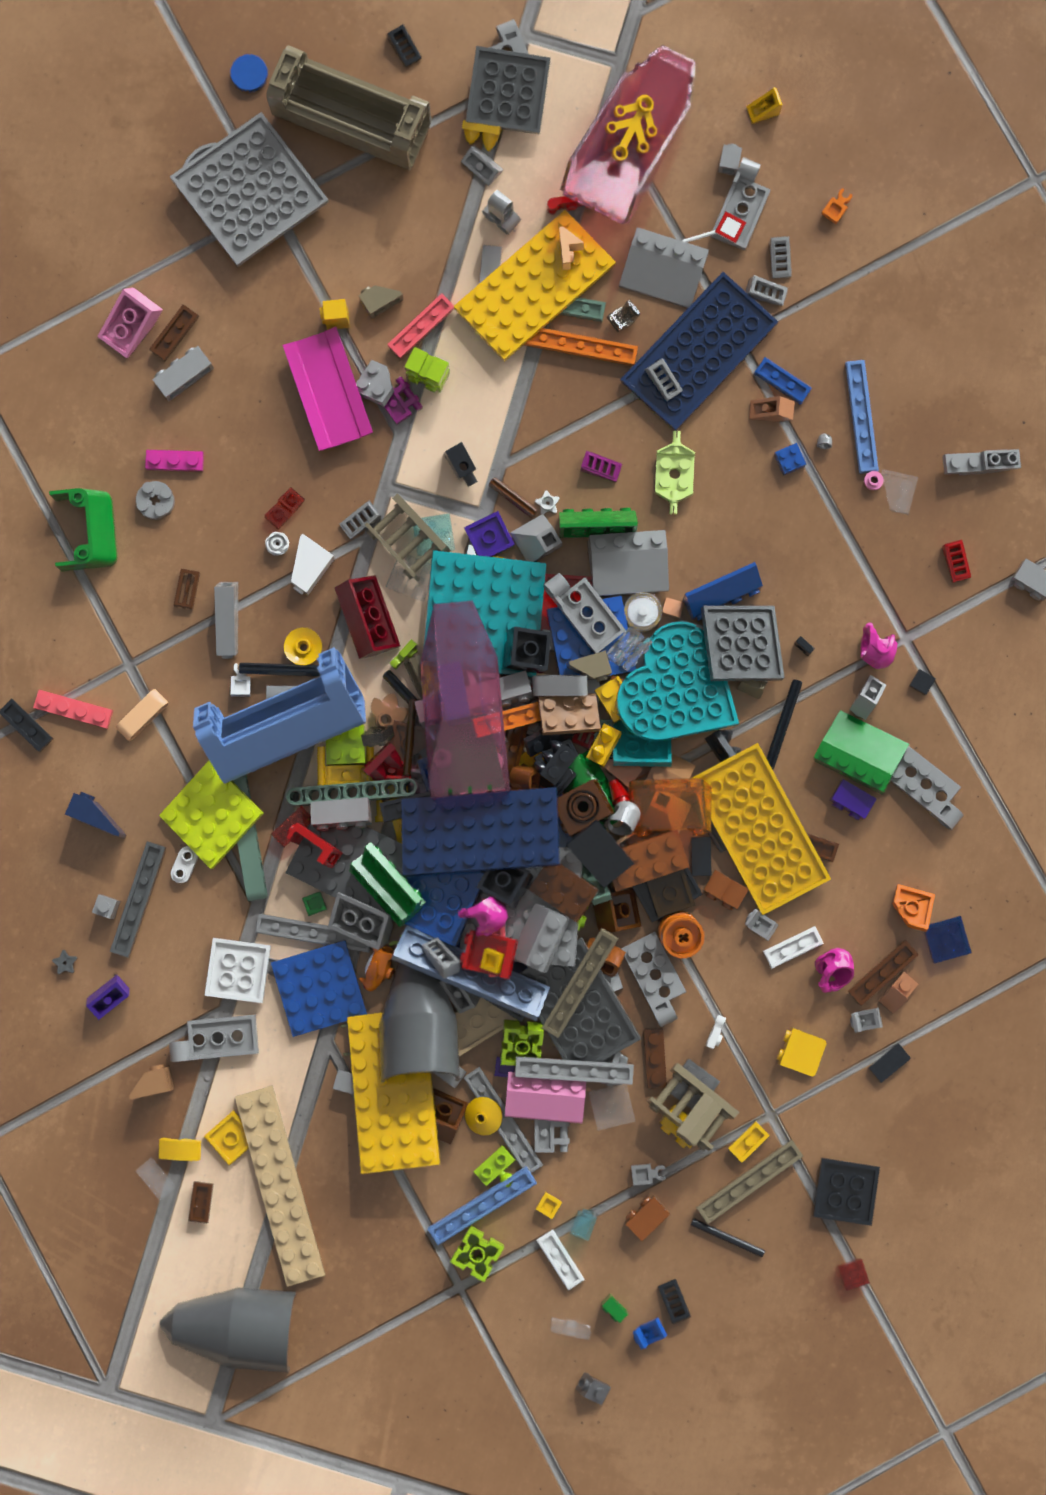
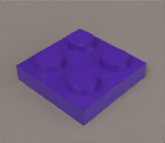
[464,511,515,557]

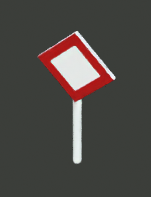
[682,211,747,244]

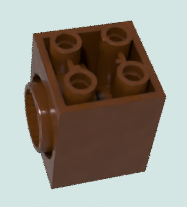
[557,779,615,836]

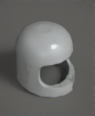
[604,801,641,836]

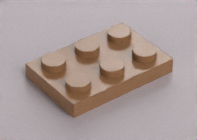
[538,693,601,735]

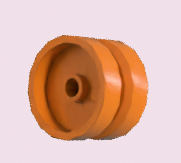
[658,911,704,958]

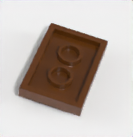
[528,863,599,923]

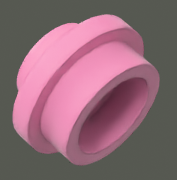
[864,471,883,490]

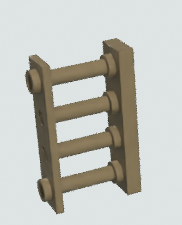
[364,493,451,581]
[646,1063,739,1151]

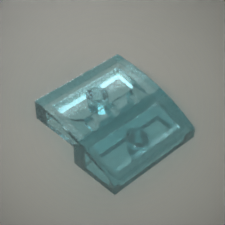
[413,513,455,556]

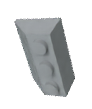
[328,892,393,950]
[515,902,570,973]

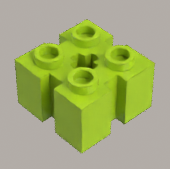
[405,347,450,392]
[500,1020,544,1066]
[450,1225,504,1282]

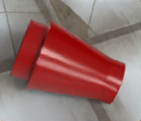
[608,779,631,806]

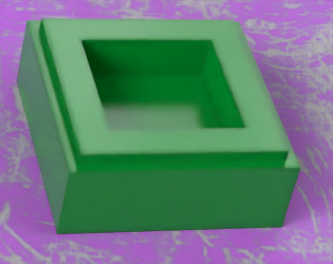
[302,891,327,916]

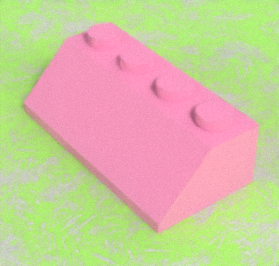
[505,1072,586,1124]

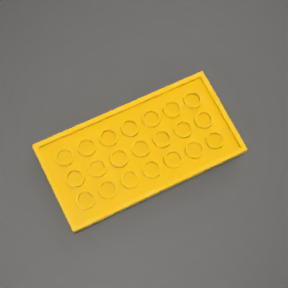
[454,210,616,362]
[690,743,831,915]
[347,1012,440,1174]

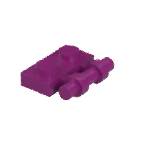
[383,376,423,425]

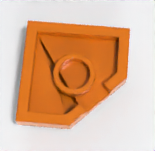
[892,884,935,932]

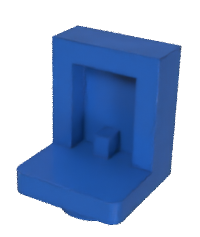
[633,1318,667,1350]

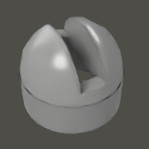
[817,434,832,449]

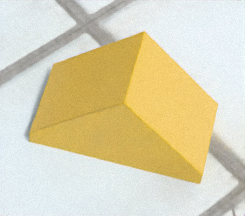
[746,88,782,123]

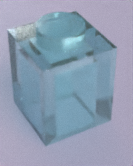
[570,1208,597,1241]

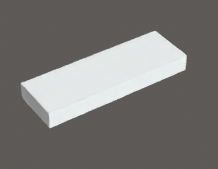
[763,926,824,969]
[536,1229,585,1290]

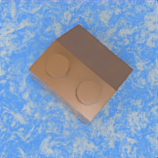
[644,753,696,798]
[129,1064,174,1100]

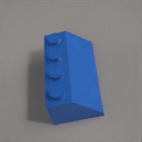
[683,562,763,621]

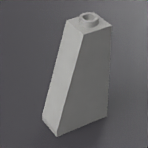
[214,582,238,659]

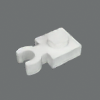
[231,663,251,697]
[705,1015,726,1049]

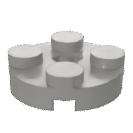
[136,481,175,520]

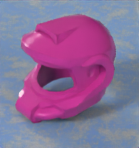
[860,623,898,669]
[458,896,508,936]
[814,948,854,993]

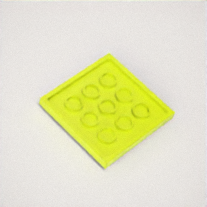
[159,760,264,869]

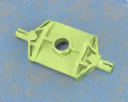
[655,431,695,515]

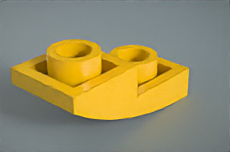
[159,1138,201,1161]

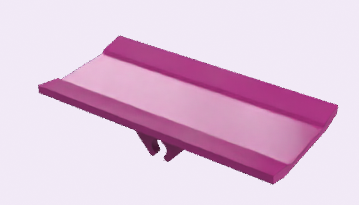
[283,327,373,451]

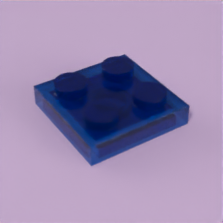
[924,916,972,963]

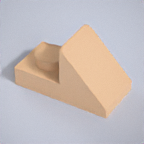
[559,227,584,270]

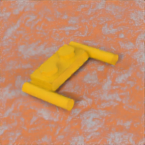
[317,745,374,785]

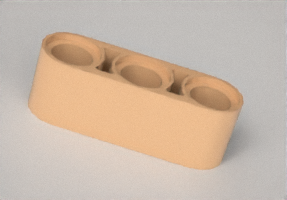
[115,689,169,741]

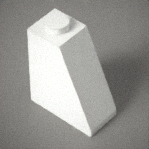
[291,534,335,595]

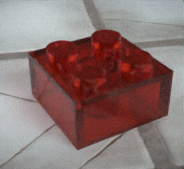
[837,1258,870,1291]

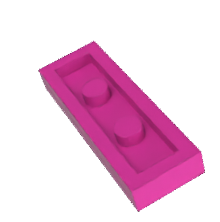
[145,450,204,472]

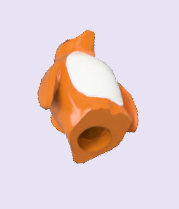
[359,945,395,992]

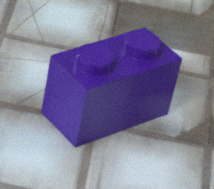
[829,779,876,821]
[86,975,129,1020]

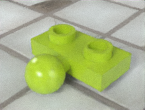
[473,1145,516,1187]

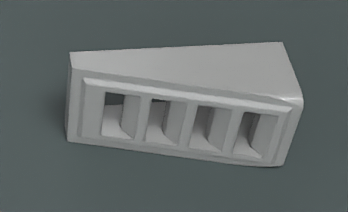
[769,236,792,279]
[746,275,788,306]
[645,359,683,401]
[339,500,381,540]
[421,938,460,979]

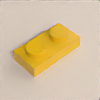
[728,1121,770,1163]

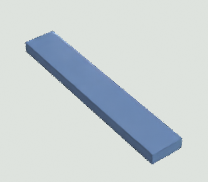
[845,360,879,474]
[427,1166,537,1245]

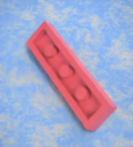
[387,293,454,359]
[33,690,113,729]

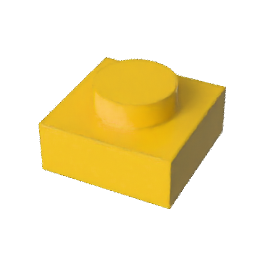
[480,948,505,974]
[535,1191,562,1219]

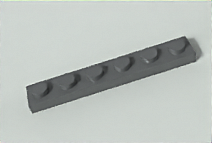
[110,841,166,958]

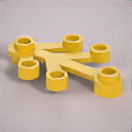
[605,95,657,161]

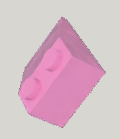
[97,288,163,358]

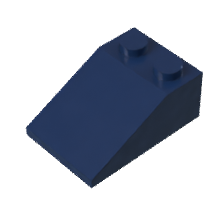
[65,792,126,839]

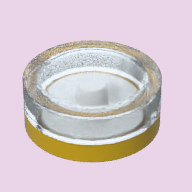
[624,592,662,632]

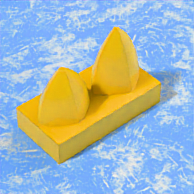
[462,119,502,151]
[586,723,622,767]

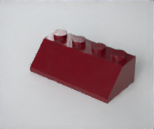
[334,575,401,659]

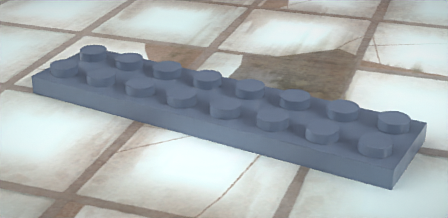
[391,926,550,1021]

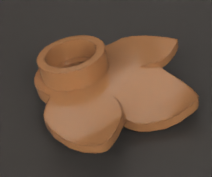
[371,693,408,730]

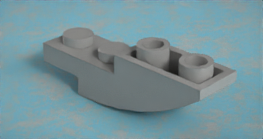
[942,449,1021,475]

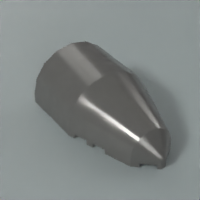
[379,963,460,1082]
[159,1287,296,1373]

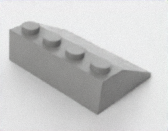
[619,227,709,308]
[587,530,669,596]

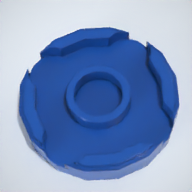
[231,54,268,92]

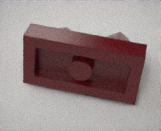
[361,742,402,780]

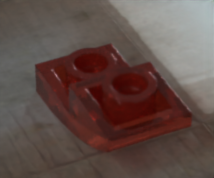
[264,487,305,530]
[271,806,311,847]

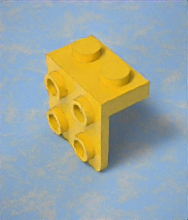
[777,1027,826,1076]

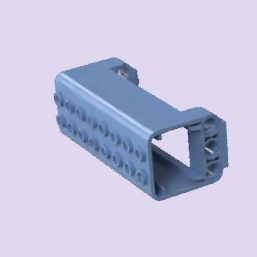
[193,647,366,784]

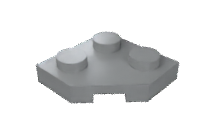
[356,360,394,406]

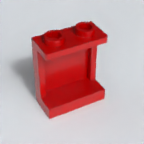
[286,823,343,868]
[460,930,519,979]

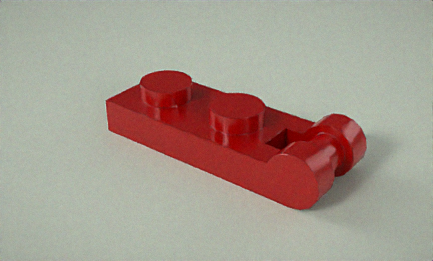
[547,190,599,215]

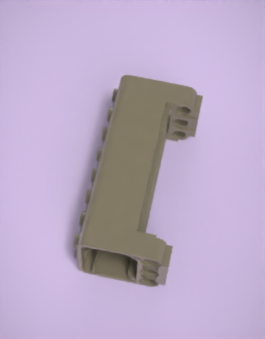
[266,45,431,170]

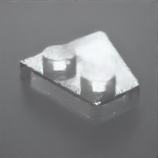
[882,469,918,515]

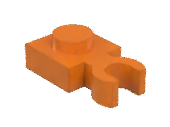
[821,188,853,224]

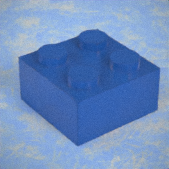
[774,443,806,476]

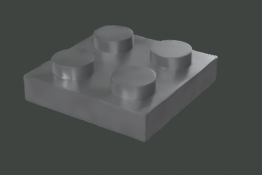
[671,1059,720,1109]

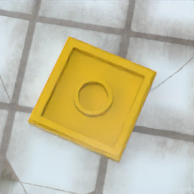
[204,1110,249,1166]

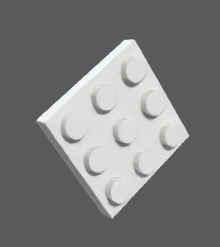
[205,938,271,1003]

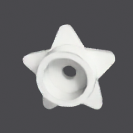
[535,491,560,514]

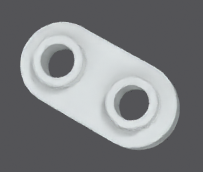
[171,846,198,883]

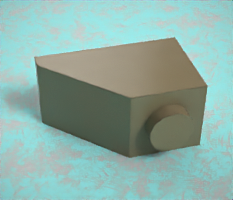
[359,285,404,319]
[566,651,612,682]

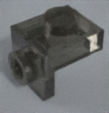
[606,300,640,333]

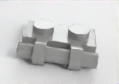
[535,1119,570,1153]

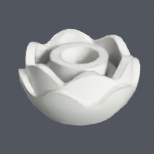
[265,532,289,555]

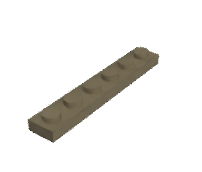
[542,928,619,1038]
[696,1140,803,1224]

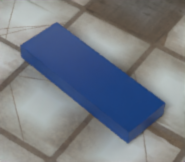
[754,357,812,405]

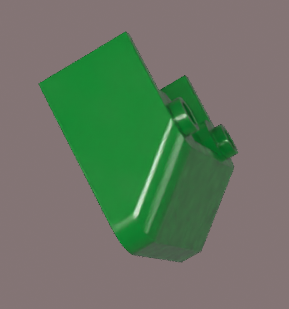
[49,488,118,572]

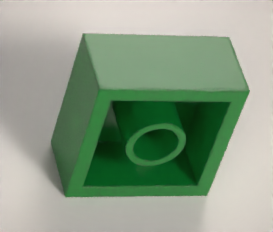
[601,1293,628,1323]

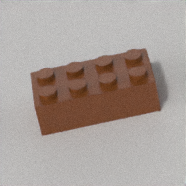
[611,830,689,892]

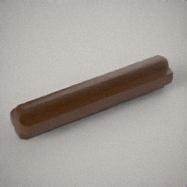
[489,477,537,518]

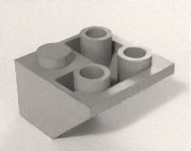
[510,514,562,562]

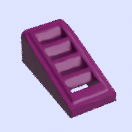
[580,451,622,482]

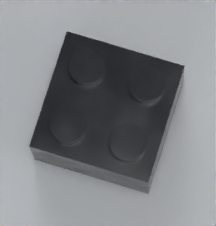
[504,627,551,674]
[477,868,534,910]

